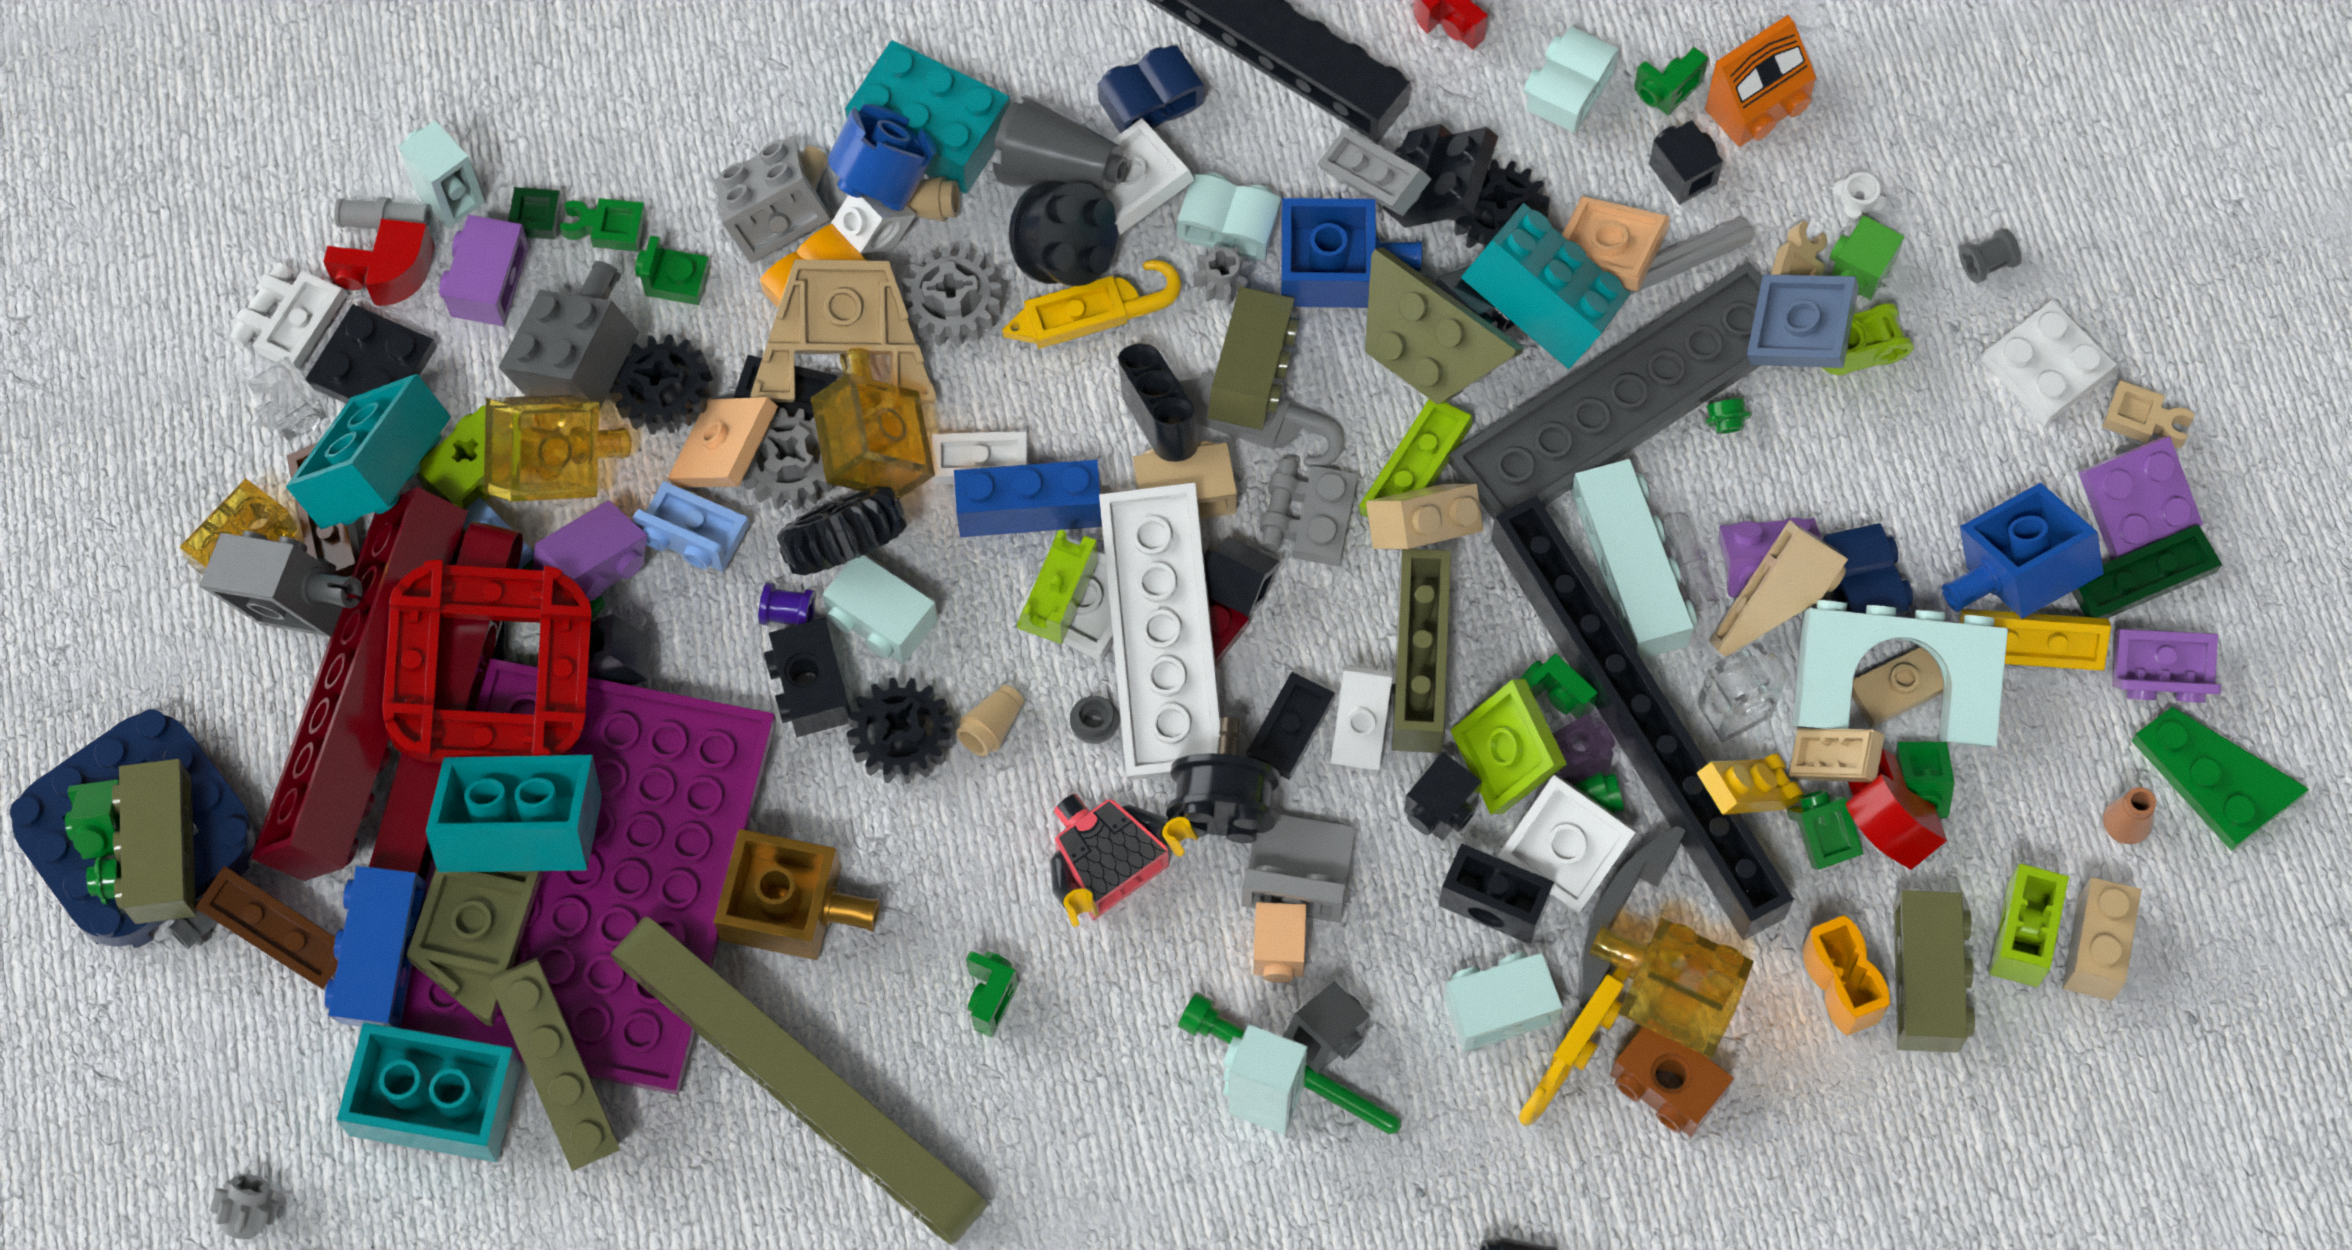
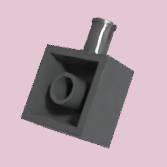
[498,261,640,410]
[199,531,363,637]

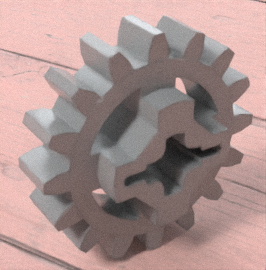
[901,247,1002,347]
[743,408,841,510]

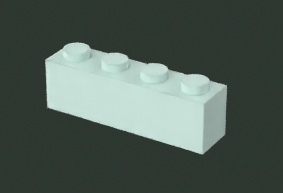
[1571,459,1697,659]

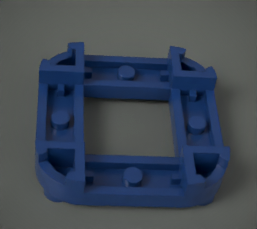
[10,709,258,948]

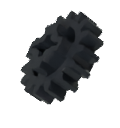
[1449,159,1550,251]
[609,334,714,435]
[846,677,954,784]

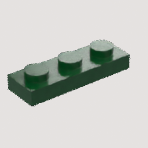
[2072,524,2222,619]

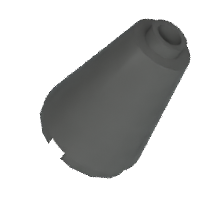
[993,95,1128,191]

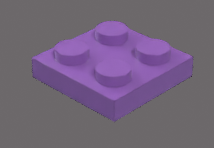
[2078,436,2203,561]

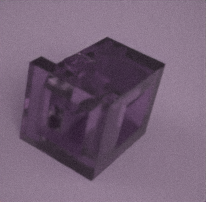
[1549,714,1615,785]

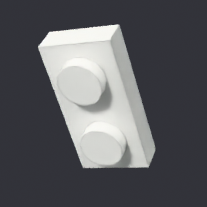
[932,431,1028,485]

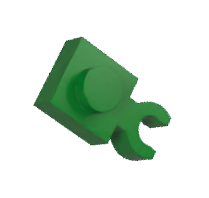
[560,198,646,252]

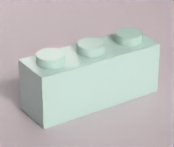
[1223,1024,1307,1136]

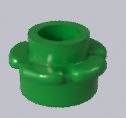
[1705,398,1752,434]
[86,855,121,905]

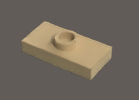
[1852,647,1943,728]
[1789,728,1885,782]

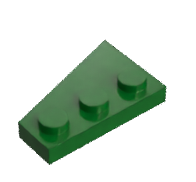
[2131,707,2309,851]

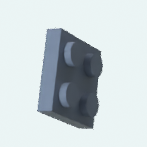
[1747,274,1859,368]

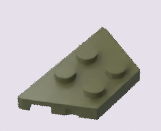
[1365,247,1525,405]
[407,868,544,1026]

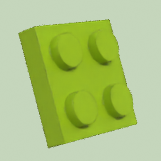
[1450,679,1567,815]

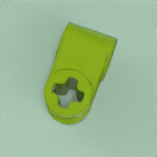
[1822,303,1914,376]

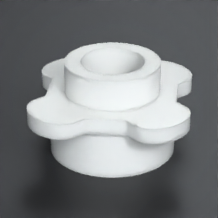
[1833,172,1887,220]

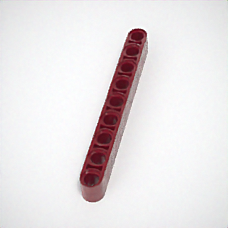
[369,521,523,880]

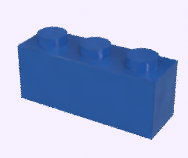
[954,460,1102,537]
[324,866,427,1029]

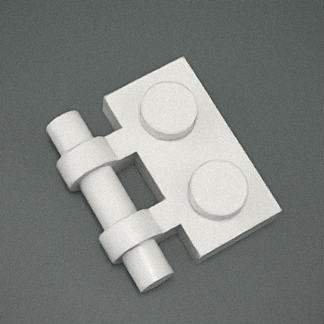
[228,262,346,372]

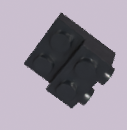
[1382,124,1498,228]

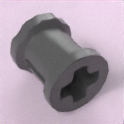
[1959,228,2022,284]

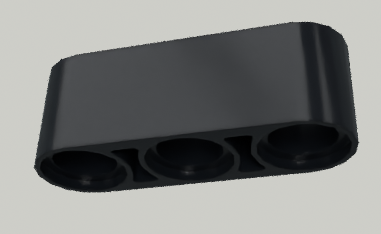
[1118,343,1198,462]

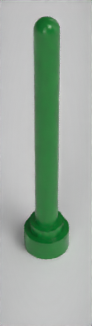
[1178,992,1401,1134]

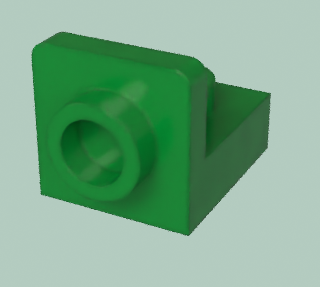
[1634,47,1708,116]
[635,235,711,305]
[1520,653,1598,722]
[1895,742,1955,818]
[1786,790,1863,870]
[966,951,1019,1038]

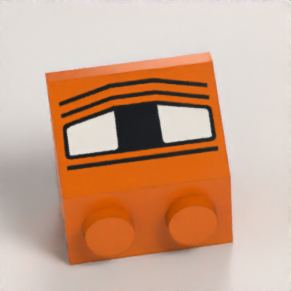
[1705,15,1816,147]

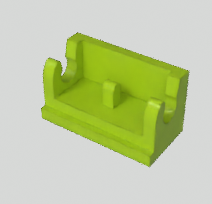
[1017,530,1098,644]

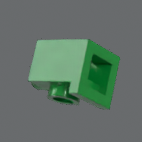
[65,779,120,859]

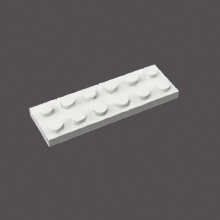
[1099,483,1221,781]

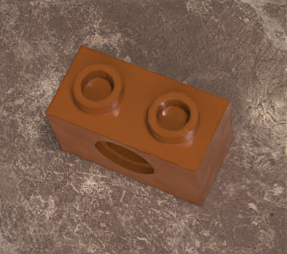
[1610,1016,1734,1138]

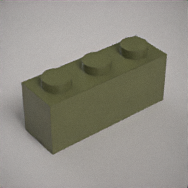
[1207,286,1300,431]
[112,759,196,924]
[1893,890,1975,1053]

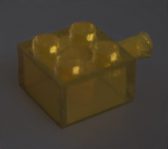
[811,348,935,499]
[484,395,632,502]
[1588,917,1754,1059]

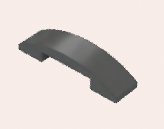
[1578,826,1686,1009]

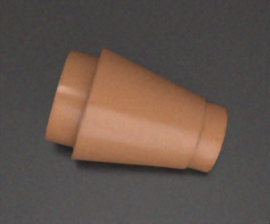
[2103,787,2156,844]

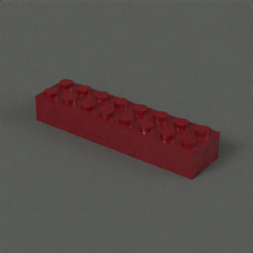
[251,487,468,881]

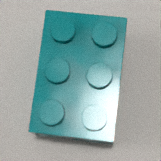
[845,39,1011,194]
[1460,203,1631,369]
[285,374,451,530]
[426,755,602,872]
[336,1022,523,1163]

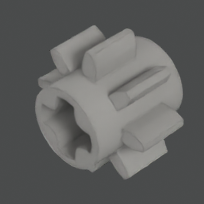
[1194,244,1251,305]
[210,1174,280,1239]

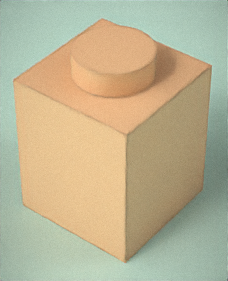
[1253,902,1306,983]

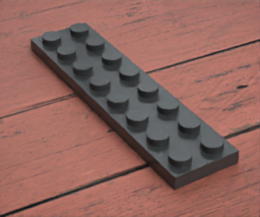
[1448,261,1762,519]

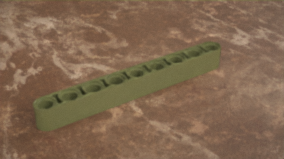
[610,916,987,1246]

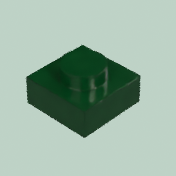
[508,187,563,240]

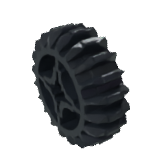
[777,486,907,576]

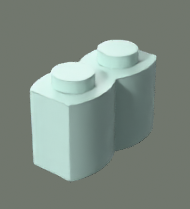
[1524,26,1620,133]
[1176,173,1282,261]

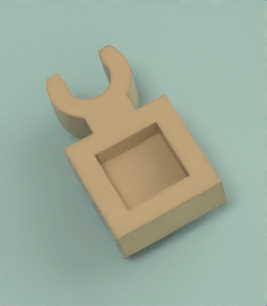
[1771,220,1827,276]
[2102,380,2195,448]

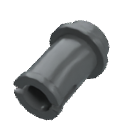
[168,896,217,949]

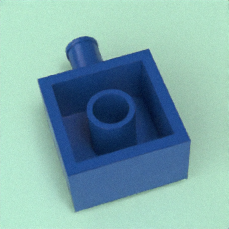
[1281,198,1422,308]
[1941,482,2104,619]

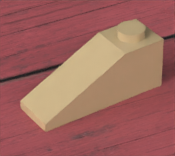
[1709,520,1848,657]

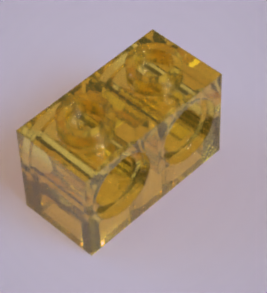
[179,478,298,576]

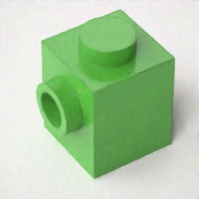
[1829,215,1905,300]

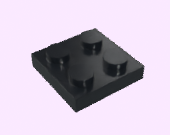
[305,304,437,404]

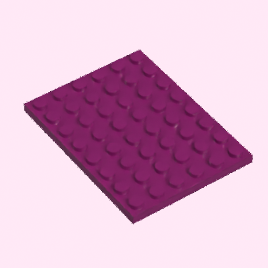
[401,658,777,1096]

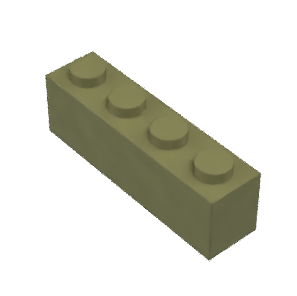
[1391,549,1451,753]
[489,957,620,1171]

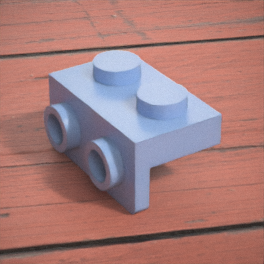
[633,481,750,572]

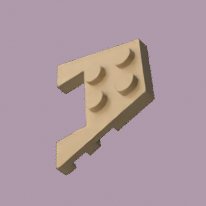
[750,259,936,404]

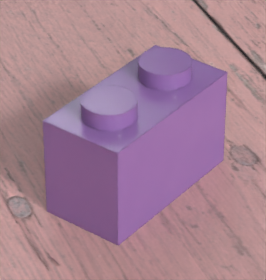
[439,214,529,327]
[532,500,647,601]

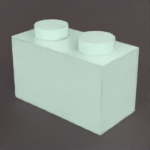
[397,120,485,229]
[822,555,938,664]
[1443,952,1563,1052]

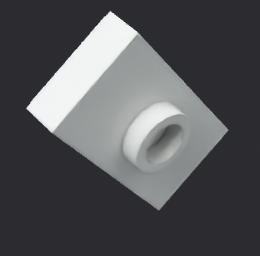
[1330,666,1393,771]

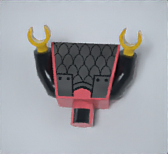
[1050,794,1199,927]

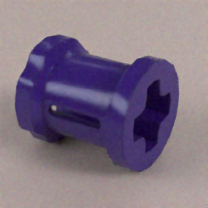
[758,582,816,626]

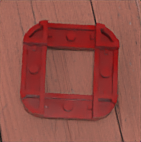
[382,559,591,763]

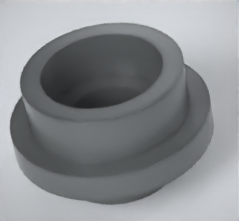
[1070,696,1119,744]

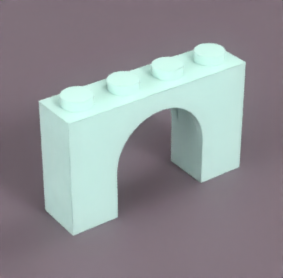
[1792,600,2008,746]

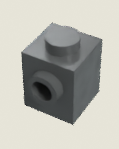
[1283,981,1371,1074]

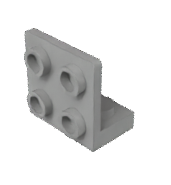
[715,136,831,264]
[1242,814,1355,923]

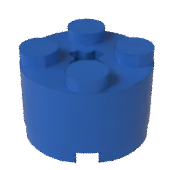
[828,104,936,211]

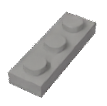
[1317,128,1431,216]

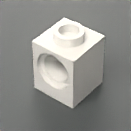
[831,194,916,254]

